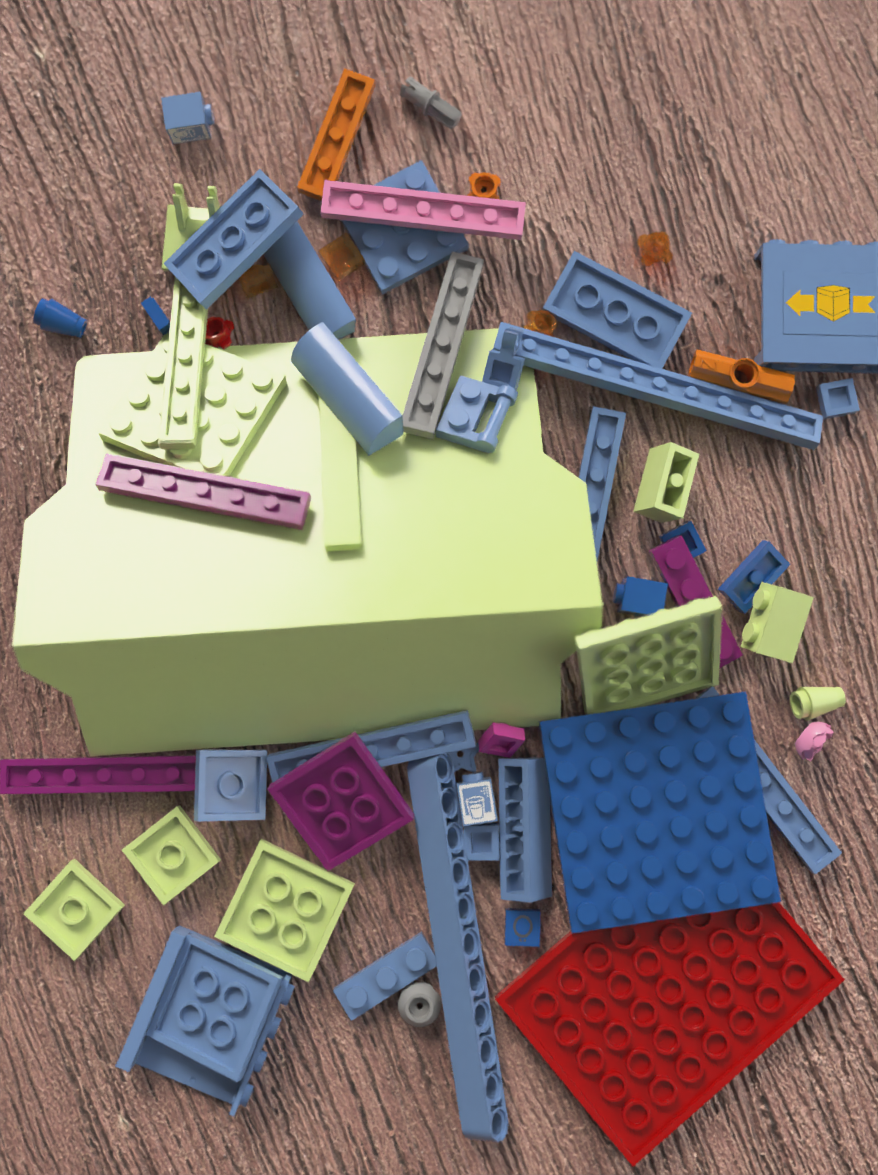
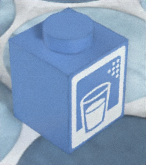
[161,92,215,144]
[456,772,498,826]

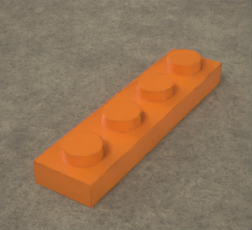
[297,68,376,201]

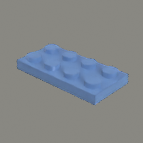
[163,169,304,310]
[542,251,692,369]

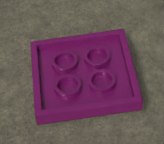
[267,731,415,871]

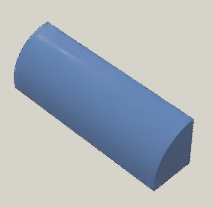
[263,221,356,340]
[291,322,403,456]
[498,757,552,903]

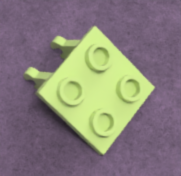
[162,183,220,271]

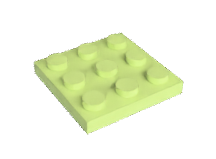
[214,839,355,982]

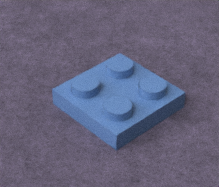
[194,750,267,822]

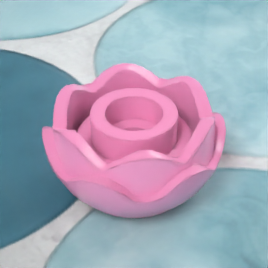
[795,722,834,761]

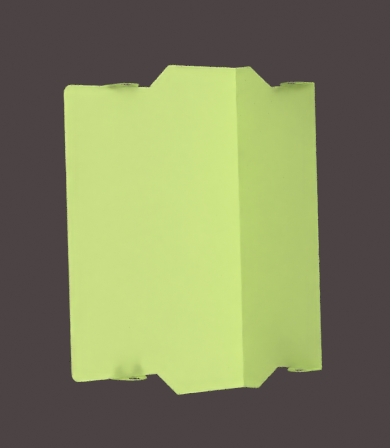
[13,328,602,756]

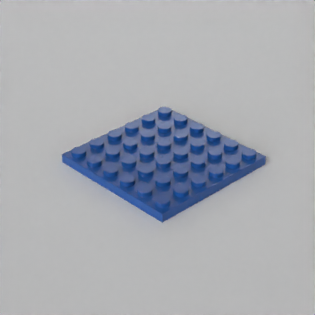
[539,692,781,933]

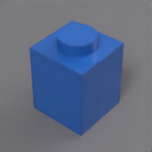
[613,576,668,617]

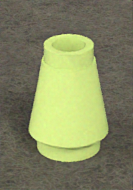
[790,687,846,721]

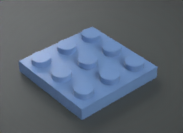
[341,160,469,295]
[146,933,283,1082]

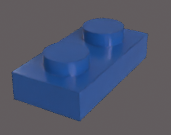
[718,540,790,614]

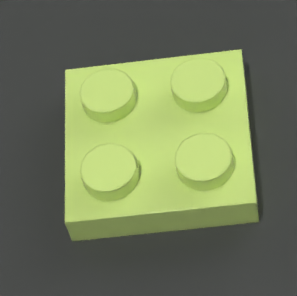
[122,805,221,906]
[23,859,125,961]

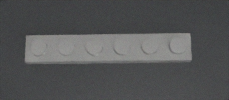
[403,252,484,439]

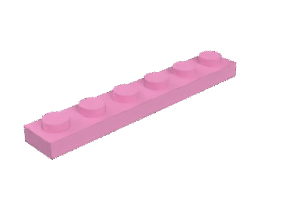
[321,180,526,240]

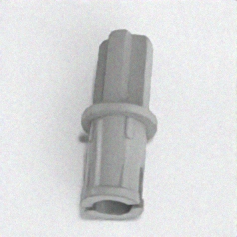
[400,77,462,129]

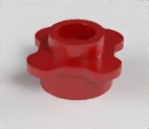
[205,317,234,349]

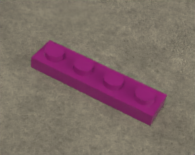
[648,535,743,669]

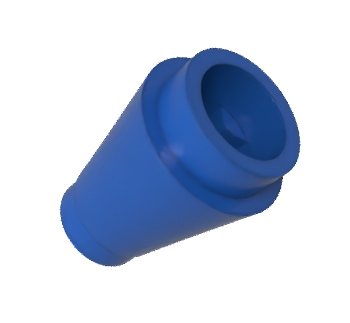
[33,298,88,338]

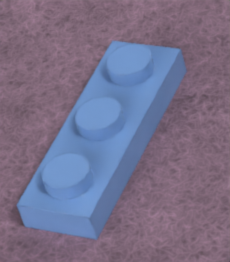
[333,931,437,1021]

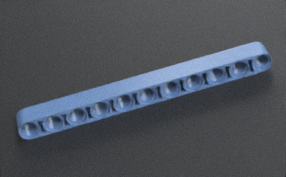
[407,753,508,1142]

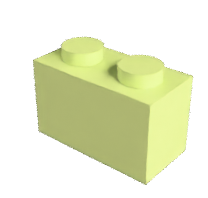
[633,442,699,523]
[741,582,814,663]

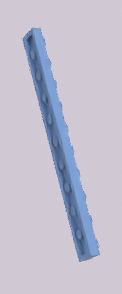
[493,322,823,450]

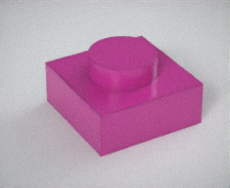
[478,722,525,758]

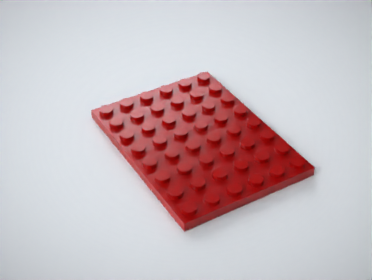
[495,902,845,1167]

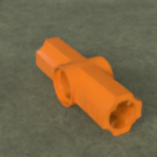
[688,349,795,405]

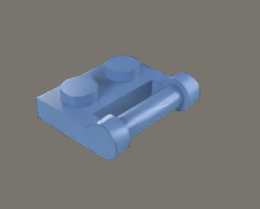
[436,375,518,453]

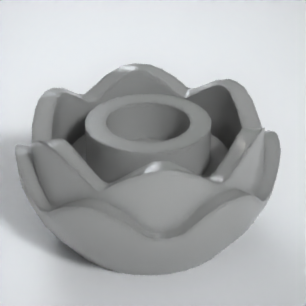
[398,982,442,1027]

